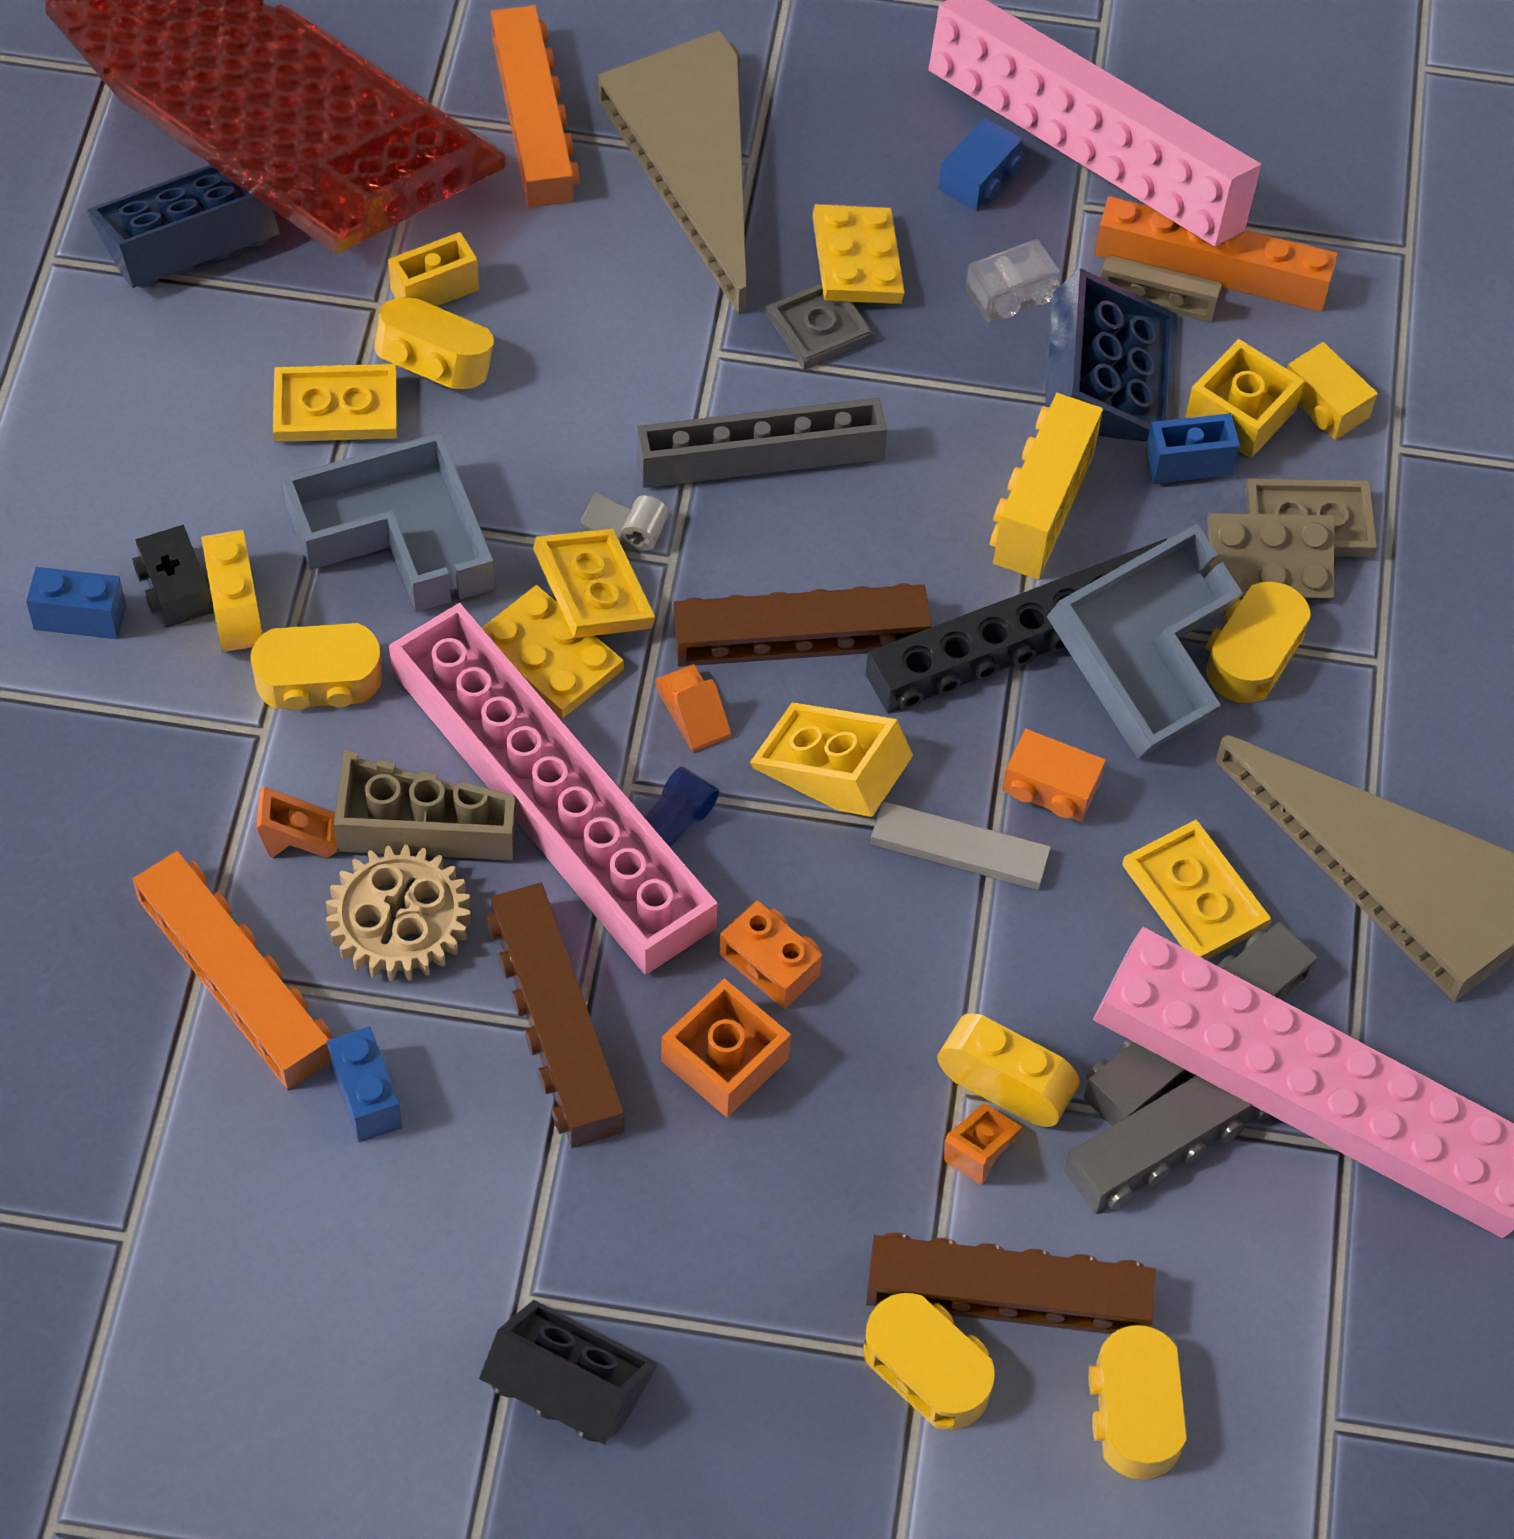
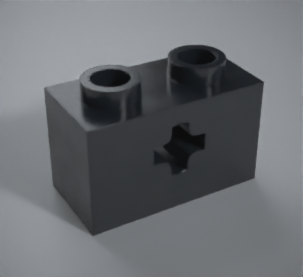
[132,524,214,628]

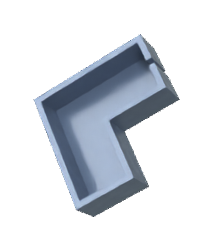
[282,433,495,613]
[1047,523,1243,759]

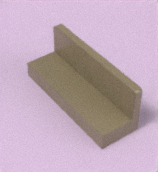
[1100,255,1222,323]

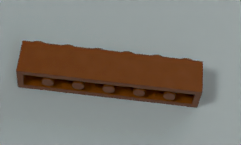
[673,583,931,667]
[486,882,624,1148]
[866,1232,1156,1334]

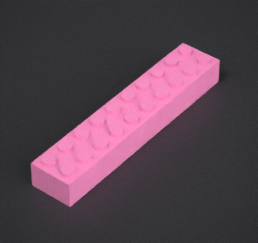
[928,0,1262,247]
[389,603,718,975]
[1093,927,1514,1239]

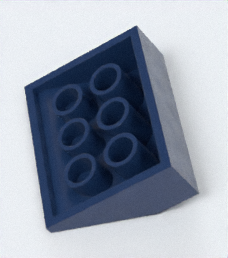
[87,157,280,288]
[1045,268,1177,442]

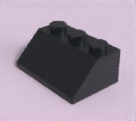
[479,1299,658,1445]

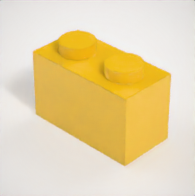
[388,232,479,307]
[1287,342,1378,440]

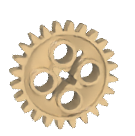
[326,845,471,981]

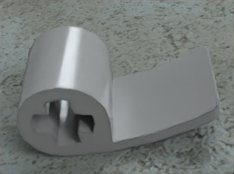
[581,493,669,551]

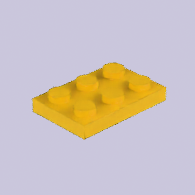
[812,204,904,304]
[273,364,397,442]
[533,529,655,638]
[482,585,624,719]
[1122,819,1271,960]

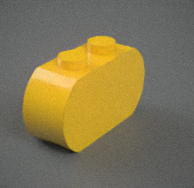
[374,298,494,389]
[201,529,262,652]
[1205,582,1311,703]
[251,623,383,710]
[937,1013,1080,1127]
[864,1293,994,1430]
[1088,1325,1186,1480]

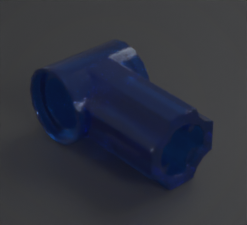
[644,766,720,848]

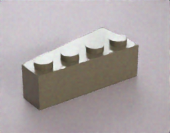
[334,749,517,860]

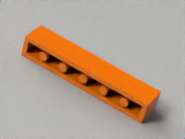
[491,5,580,207]
[1094,196,1338,312]
[132,850,333,1090]

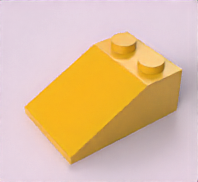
[750,702,913,817]

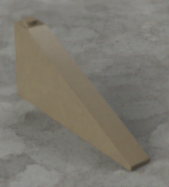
[598,30,746,314]
[1215,735,1514,1003]

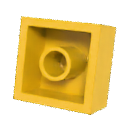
[1185,339,1305,459]

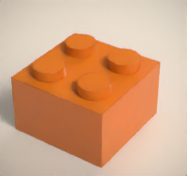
[661,978,791,1118]

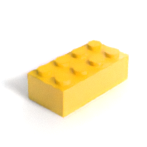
[990,393,1103,580]

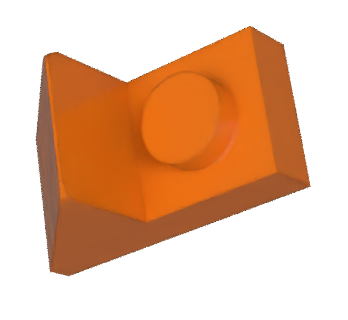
[656,664,731,753]
[257,787,337,859]
[944,1103,1022,1185]

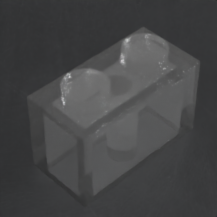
[965,238,1060,323]

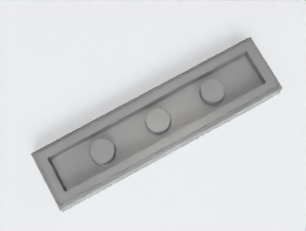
[870,801,1051,890]

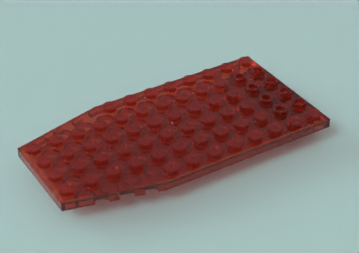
[45,0,507,255]

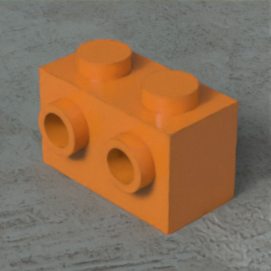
[1002,728,1106,822]
[719,900,823,1010]

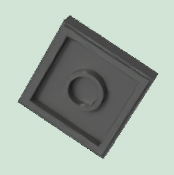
[765,283,874,370]

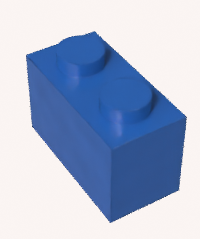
[938,117,1023,211]
[1145,413,1240,484]
[26,567,126,639]
[327,1026,403,1142]

